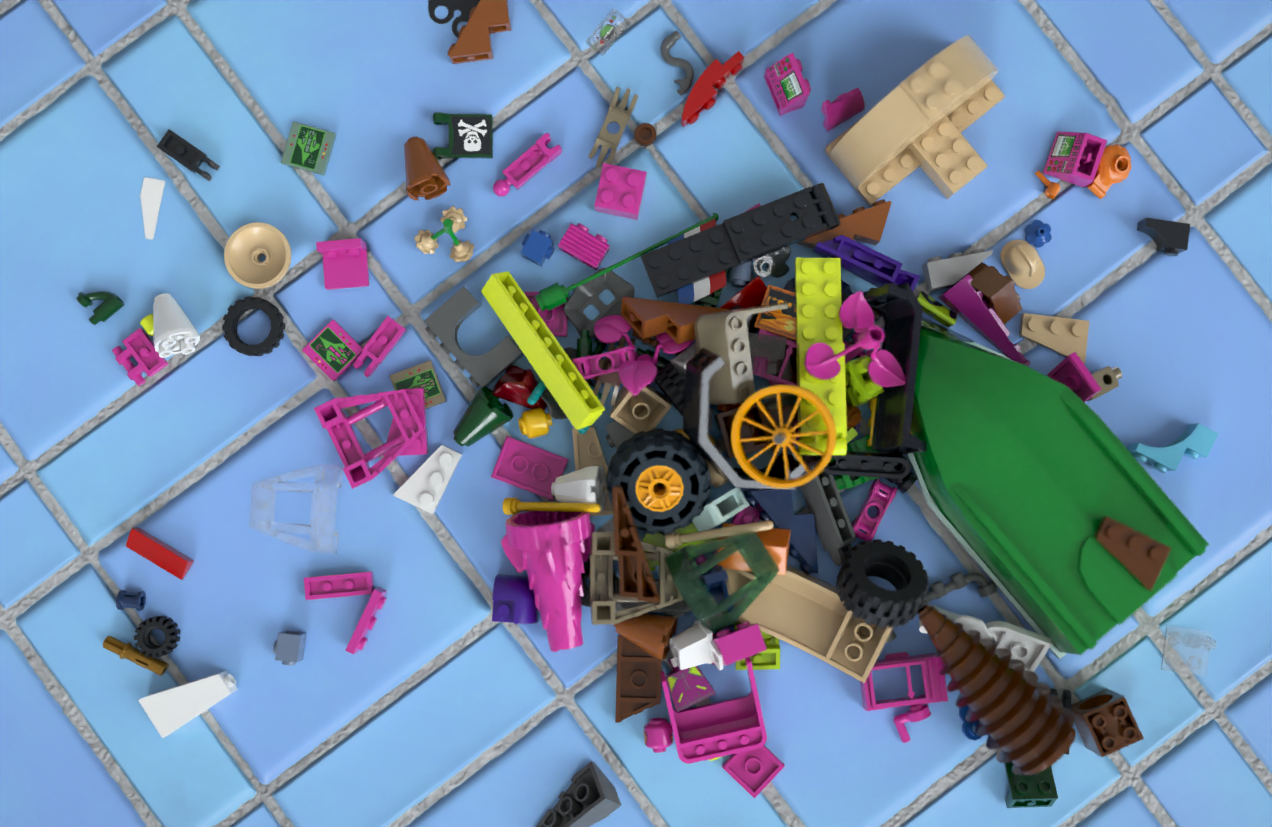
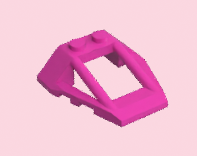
[314,389,425,489]

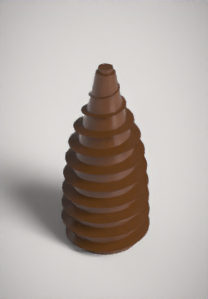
[917,604,1076,775]

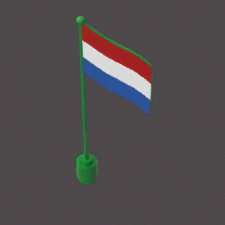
[535,213,726,312]

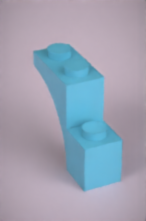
[1127,423,1219,473]

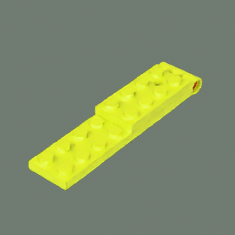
[795,258,847,455]

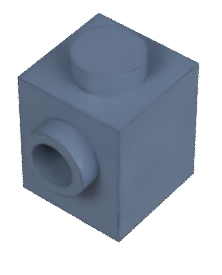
[273,630,306,665]

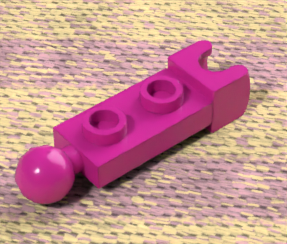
[493,133,562,197]

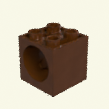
[714,403,773,459]
[1071,689,1144,757]

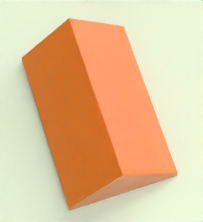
[718,523,791,575]

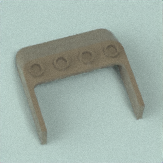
[694,303,792,405]

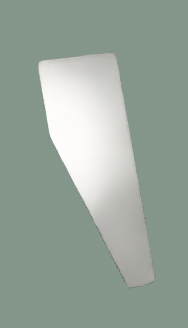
[140,177,165,240]

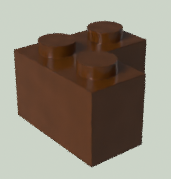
[964,262,1022,324]

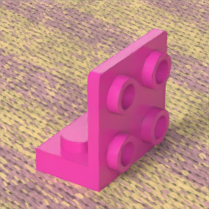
[316,238,369,290]

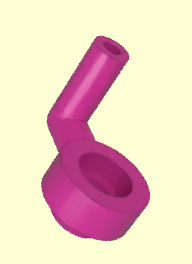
[893,704,931,743]

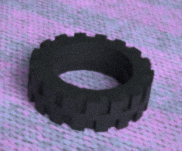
[222,297,285,357]

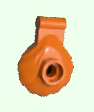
[1086,144,1132,199]

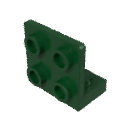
[1004,762,1058,808]

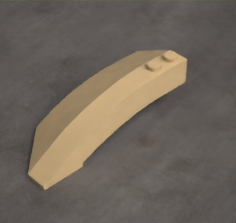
[717,561,894,683]

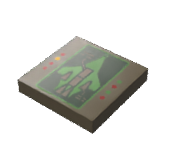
[389,360,447,409]

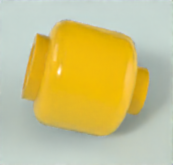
[518,408,552,439]

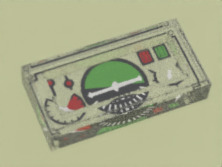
[586,8,630,56]

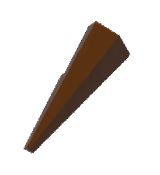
[612,485,660,603]

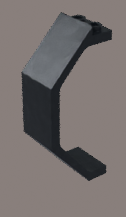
[683,348,806,490]

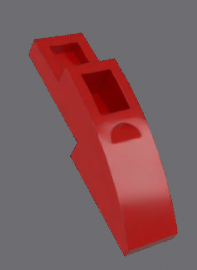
[681,51,744,127]

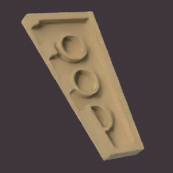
[572,427,613,516]

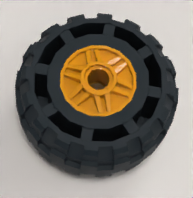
[607,428,711,535]

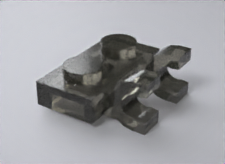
[748,333,786,375]

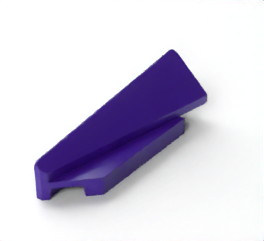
[813,235,920,291]

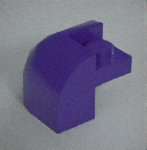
[492,574,540,624]

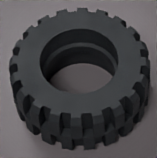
[836,540,929,628]

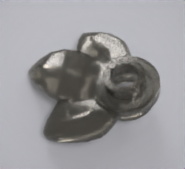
[753,246,791,278]

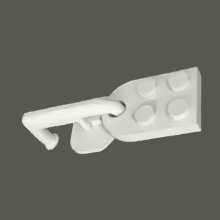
[919,603,1051,672]

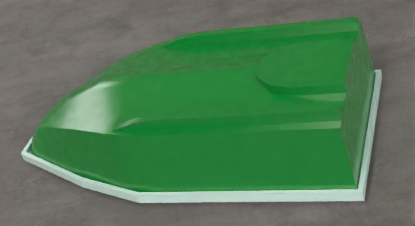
[878,321,1209,659]

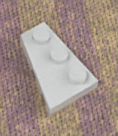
[393,445,462,514]

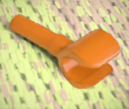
[1035,170,1060,199]

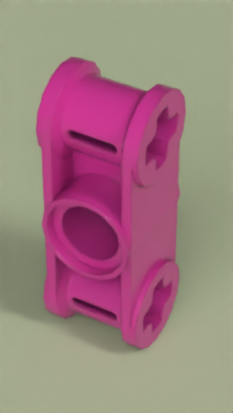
[571,345,636,380]
[851,478,897,541]

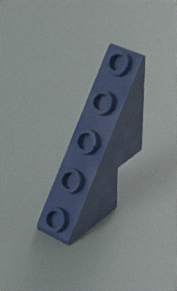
[744,489,818,575]

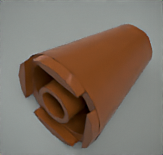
[404,137,450,201]
[613,613,678,660]

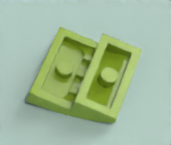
[734,621,780,670]

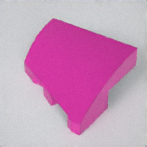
[821,88,865,132]

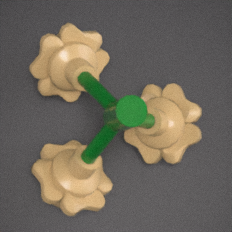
[414,206,475,262]

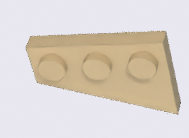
[1019,313,1089,364]

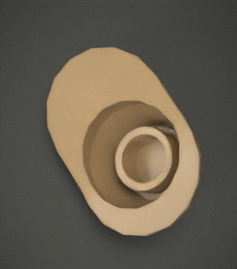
[1000,240,1045,289]

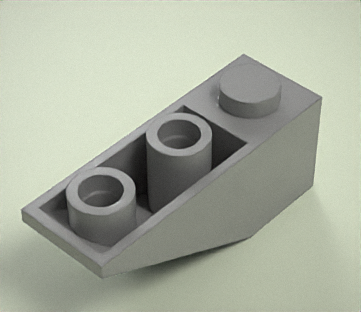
[922,248,993,292]

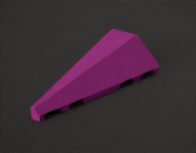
[938,274,1031,366]

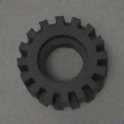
[134,616,180,658]

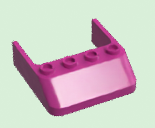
[660,657,767,764]

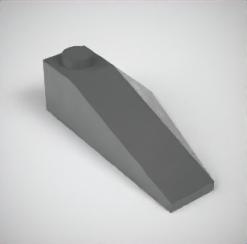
[536,761,621,827]

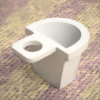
[669,619,723,671]

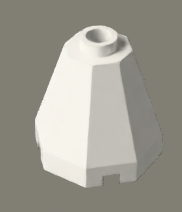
[551,466,606,511]

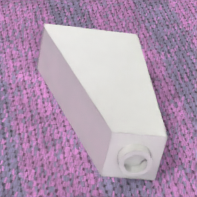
[138,671,238,738]

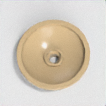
[224,222,292,289]

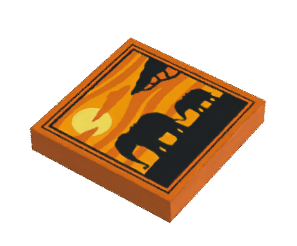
[754,284,796,341]

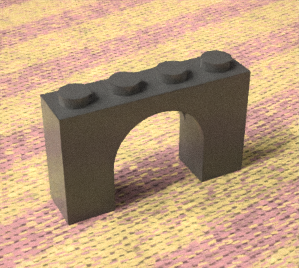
[424,286,524,388]

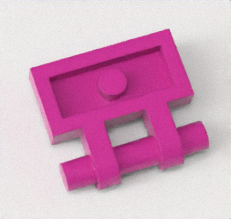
[112,328,169,386]

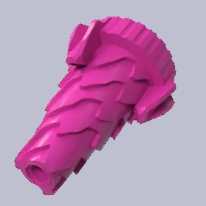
[501,511,595,652]

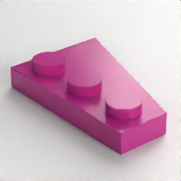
[383,388,428,456]

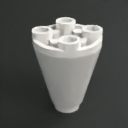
[153,294,200,358]

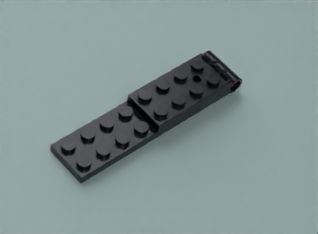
[640,183,841,298]

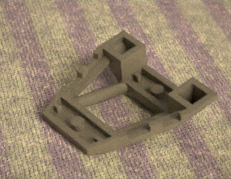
[589,532,683,625]

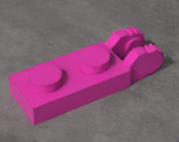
[353,316,406,377]

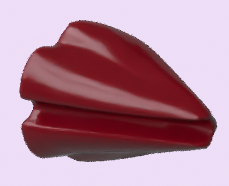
[492,365,547,411]

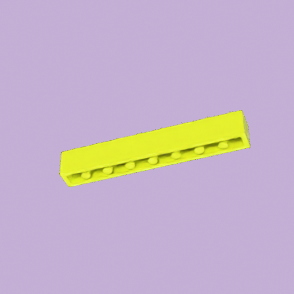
[481,271,605,430]

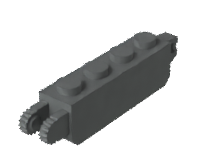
[796,448,856,566]

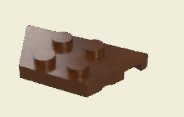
[615,635,662,723]

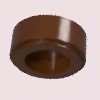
[635,123,656,147]

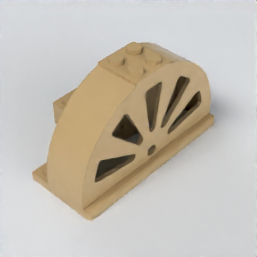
[825,35,1006,206]

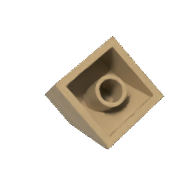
[609,385,672,434]

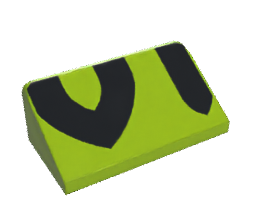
[916,291,957,327]

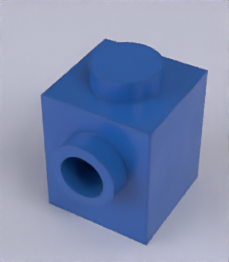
[520,230,555,267]

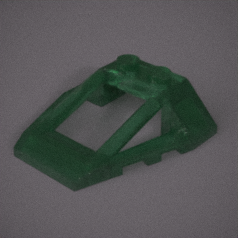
[665,531,780,634]

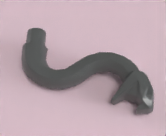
[660,30,694,96]

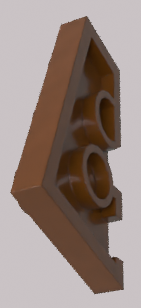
[1093,516,1171,591]

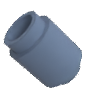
[728,261,752,288]

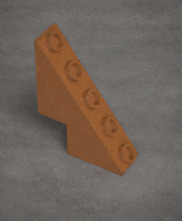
[447,0,511,64]
[795,199,892,249]
[621,297,729,344]

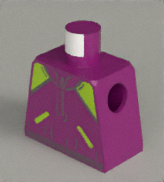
[666,656,715,712]

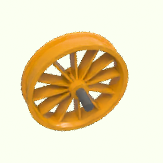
[731,384,836,488]

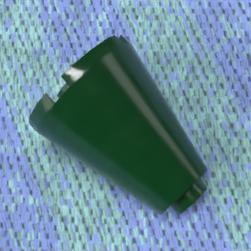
[453,386,514,447]

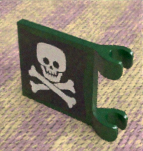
[433,113,493,159]

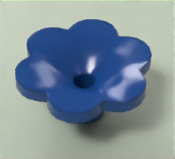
[1025,220,1052,248]

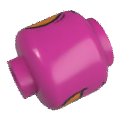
[643,718,673,753]

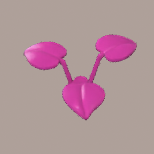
[804,291,905,387]
[594,315,695,396]

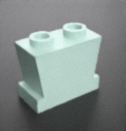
[692,488,749,531]

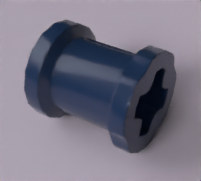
[116,590,146,611]

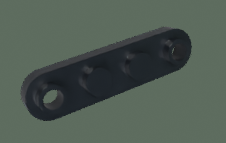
[820,451,911,479]

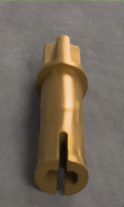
[102,636,169,676]

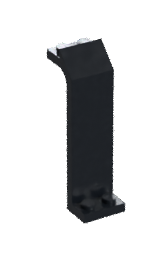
[863,282,927,455]

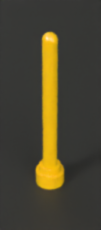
[502,497,601,515]

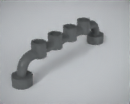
[886,572,997,643]

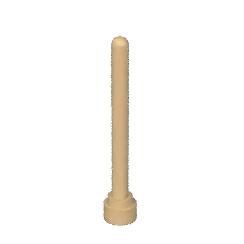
[665,520,773,550]

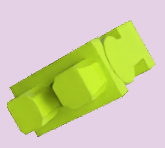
[845,355,884,407]

